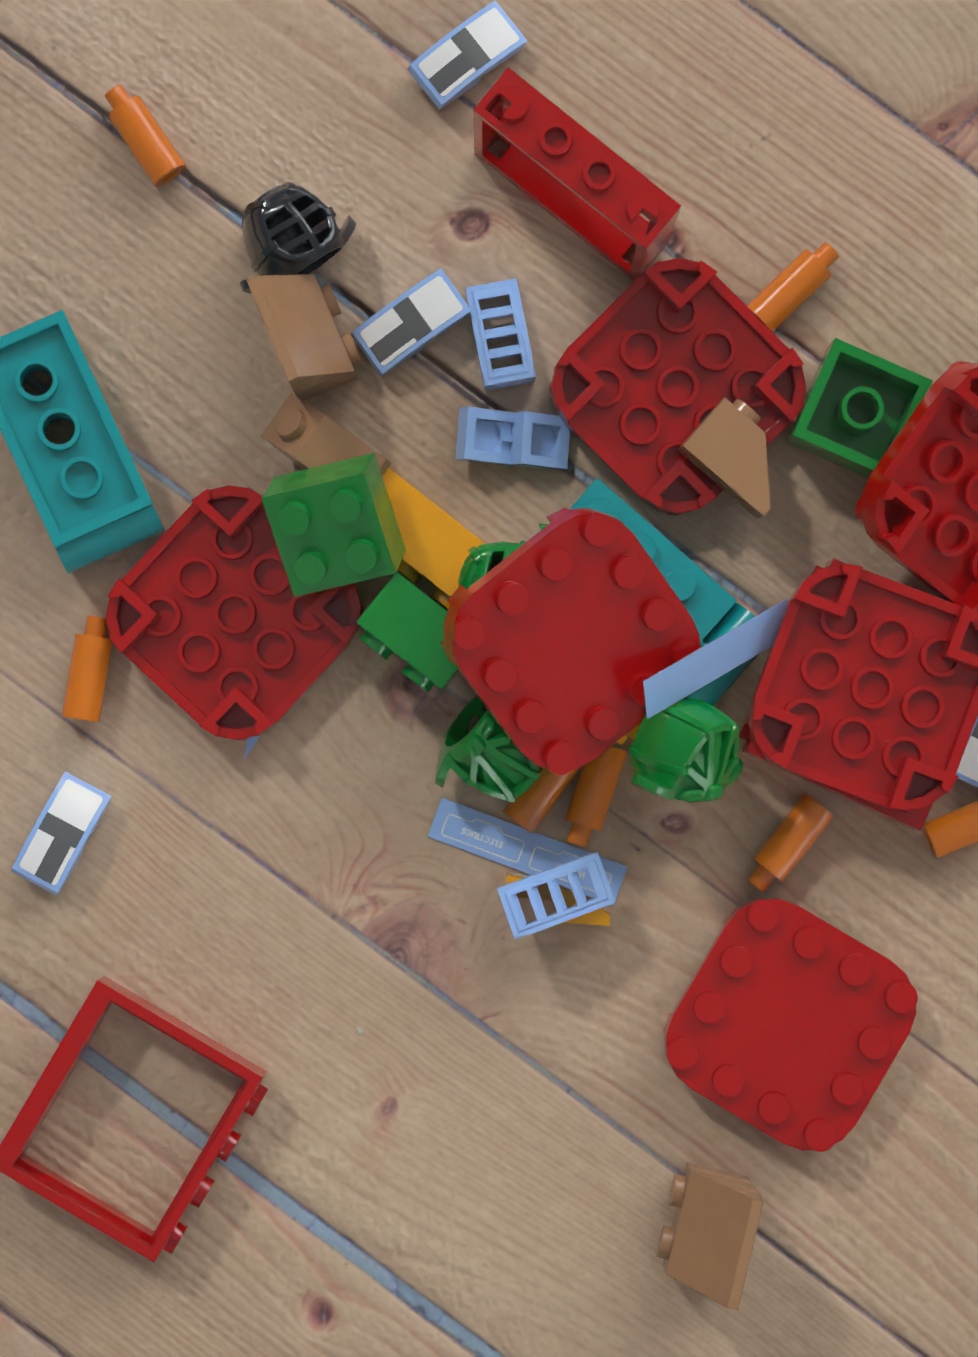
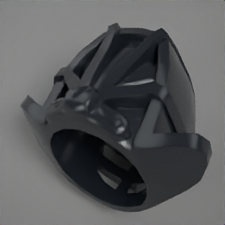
[240,182,356,294]

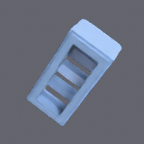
[465,278,536,391]
[497,852,616,940]

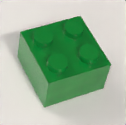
[786,338,933,479]
[261,453,406,597]
[356,572,459,693]

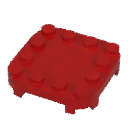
[549,258,806,516]
[855,361,978,613]
[106,485,363,741]
[440,508,702,775]
[748,563,978,811]
[663,897,918,1152]

